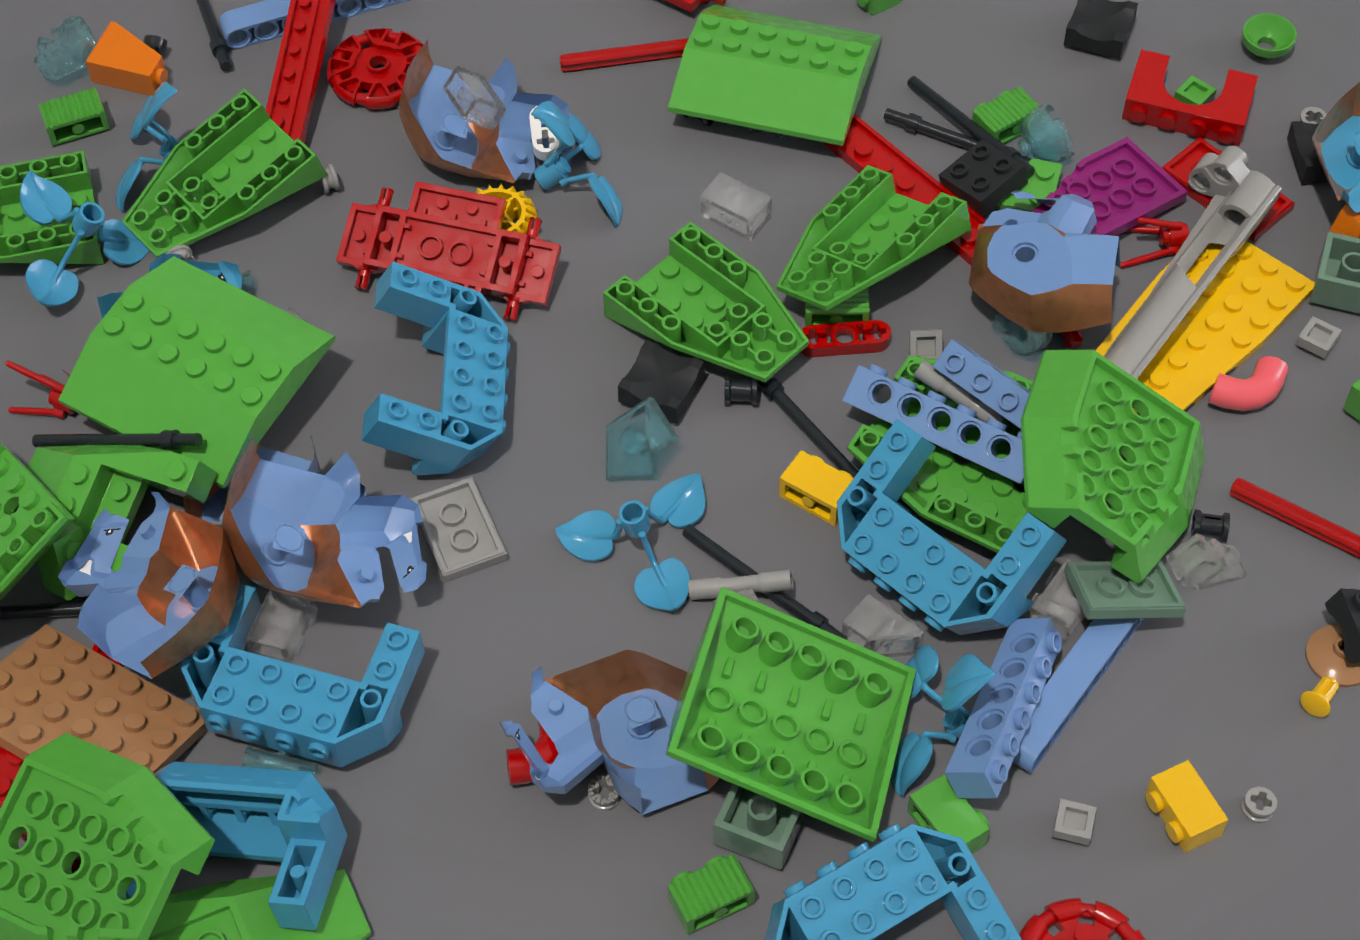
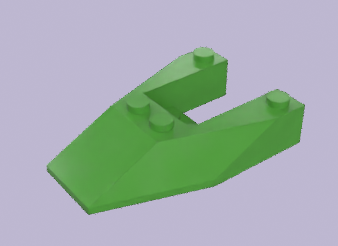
[14,445,217,572]

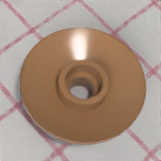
[1305,624,1360,687]

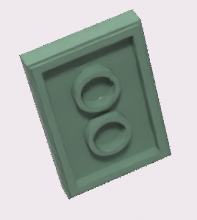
[1064,561,1187,619]

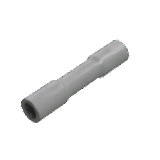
[913,359,1005,423]
[688,569,793,600]

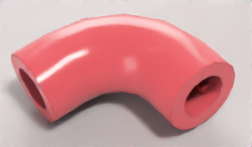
[1208,356,1289,412]

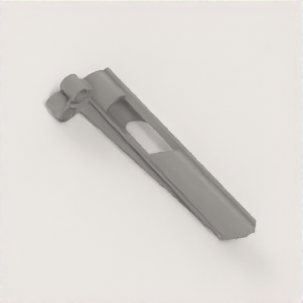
[1103,146,1282,379]

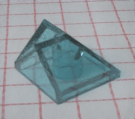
[606,396,679,482]

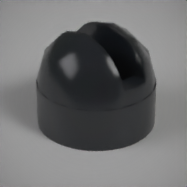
[143,35,168,56]

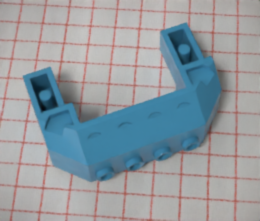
[361,261,510,475]
[837,419,1067,635]
[180,584,425,767]
[126,761,348,931]
[764,823,1022,940]

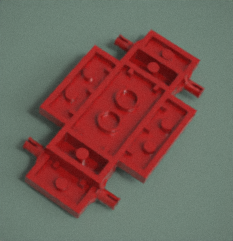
[336,181,562,322]

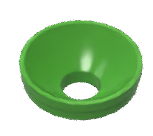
[1242,13,1297,59]

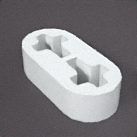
[529,106,560,161]

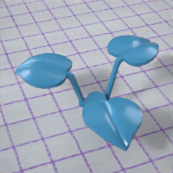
[115,81,180,213]
[531,101,623,228]
[20,170,150,307]
[555,473,706,612]
[890,644,996,798]

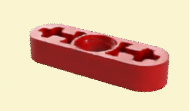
[801,320,891,357]

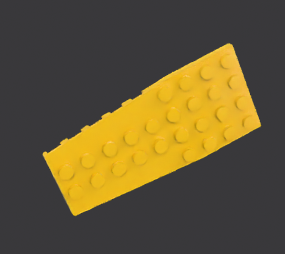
[1095,241,1314,413]

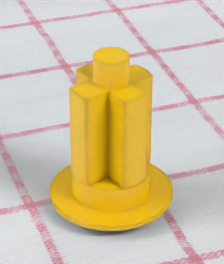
[1300,676,1339,717]

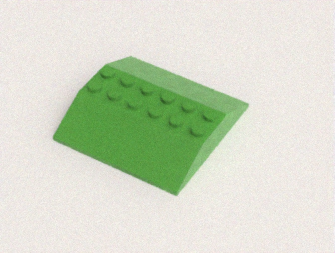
[668,4,882,146]
[58,256,336,489]
[666,587,916,842]

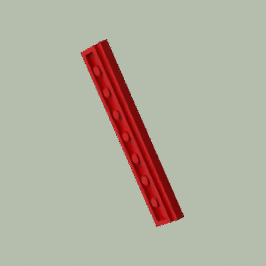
[266,0,336,144]
[822,114,986,266]

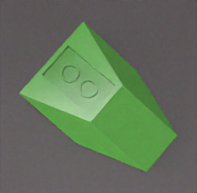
[122,88,327,258]
[0,150,105,264]
[776,165,971,311]
[603,221,809,382]
[148,869,372,940]

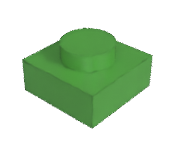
[1174,75,1217,105]

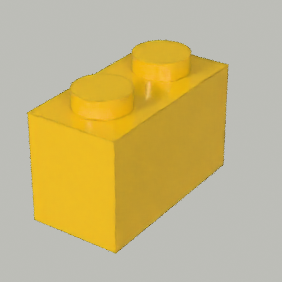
[779,450,854,527]
[1145,760,1229,853]

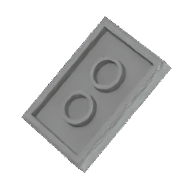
[409,477,508,583]

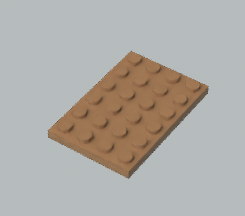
[0,624,207,773]

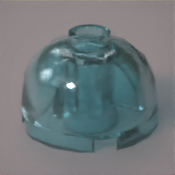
[1018,103,1074,163]

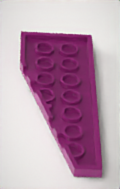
[1033,137,1188,236]

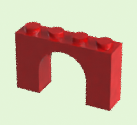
[1122,49,1258,146]

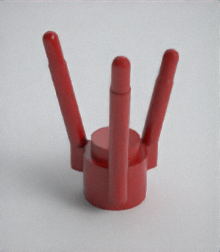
[1121,217,1189,268]
[5,360,77,419]

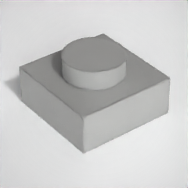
[1296,316,1342,359]
[908,328,942,360]
[1052,798,1097,846]

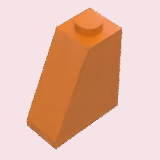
[85,21,168,95]

